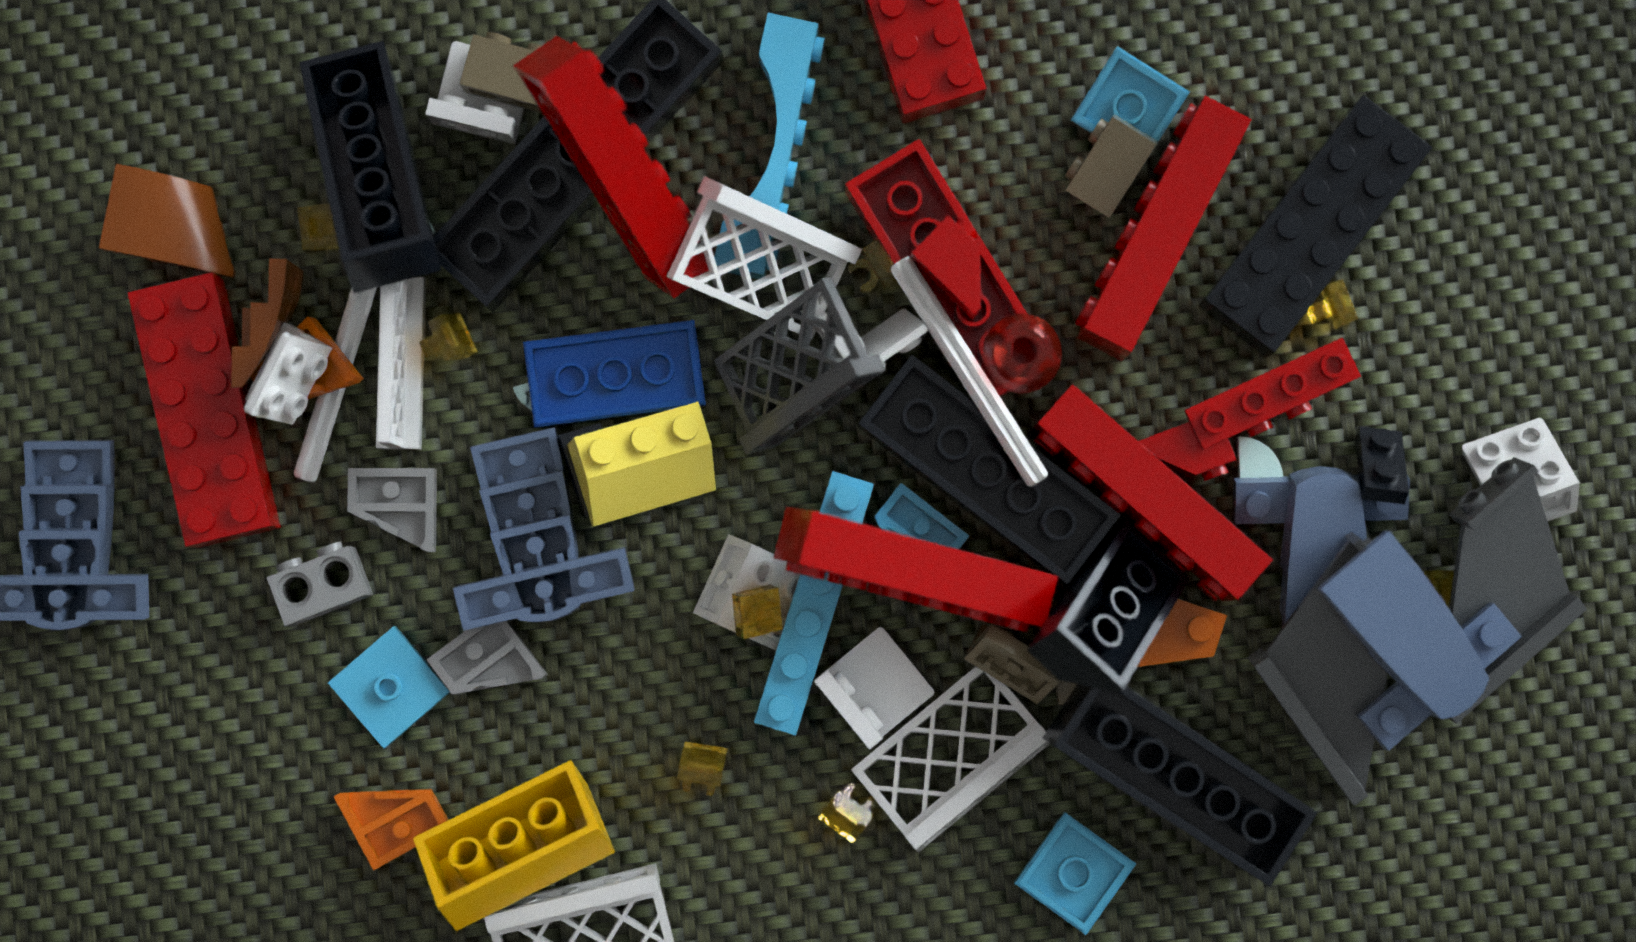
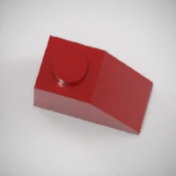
[910,215,981,320]
[1138,422,1237,481]

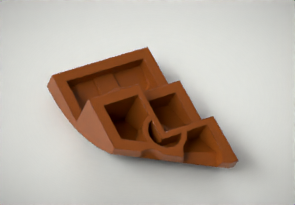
[99,164,236,279]
[231,259,303,388]

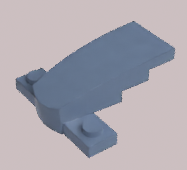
[453,427,635,631]
[0,440,149,630]
[1232,466,1410,627]
[1317,530,1522,751]

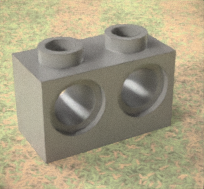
[266,541,373,626]

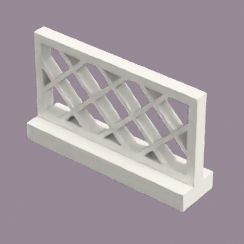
[667,176,862,339]
[376,277,426,450]
[851,667,1050,852]
[484,863,675,942]

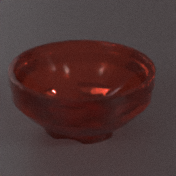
[982,314,1062,394]

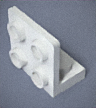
[425,41,524,144]
[814,308,929,367]
[244,322,332,425]
[1462,418,1580,522]
[693,534,800,650]
[814,627,934,750]

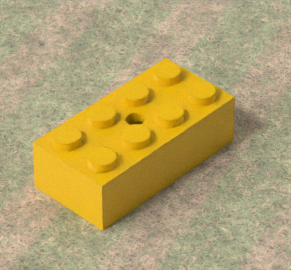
[413,760,615,931]

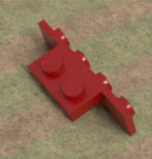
[1184,337,1362,450]

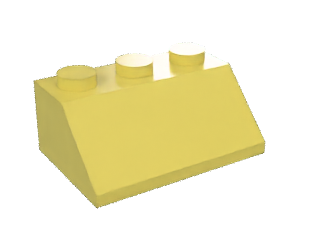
[567,401,716,527]

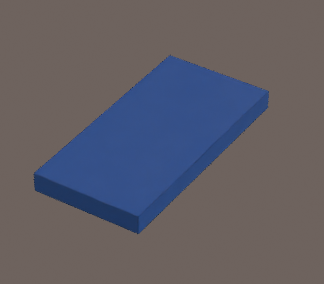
[523,320,706,429]

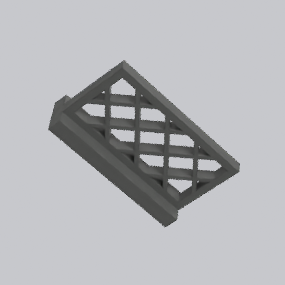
[714,277,886,454]

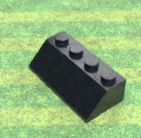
[1027,520,1190,692]

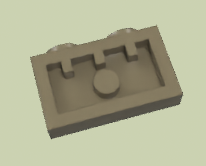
[964,624,1060,704]

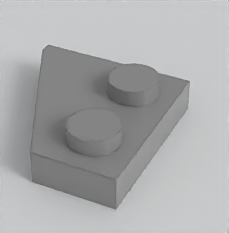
[347,468,437,552]
[427,621,548,695]

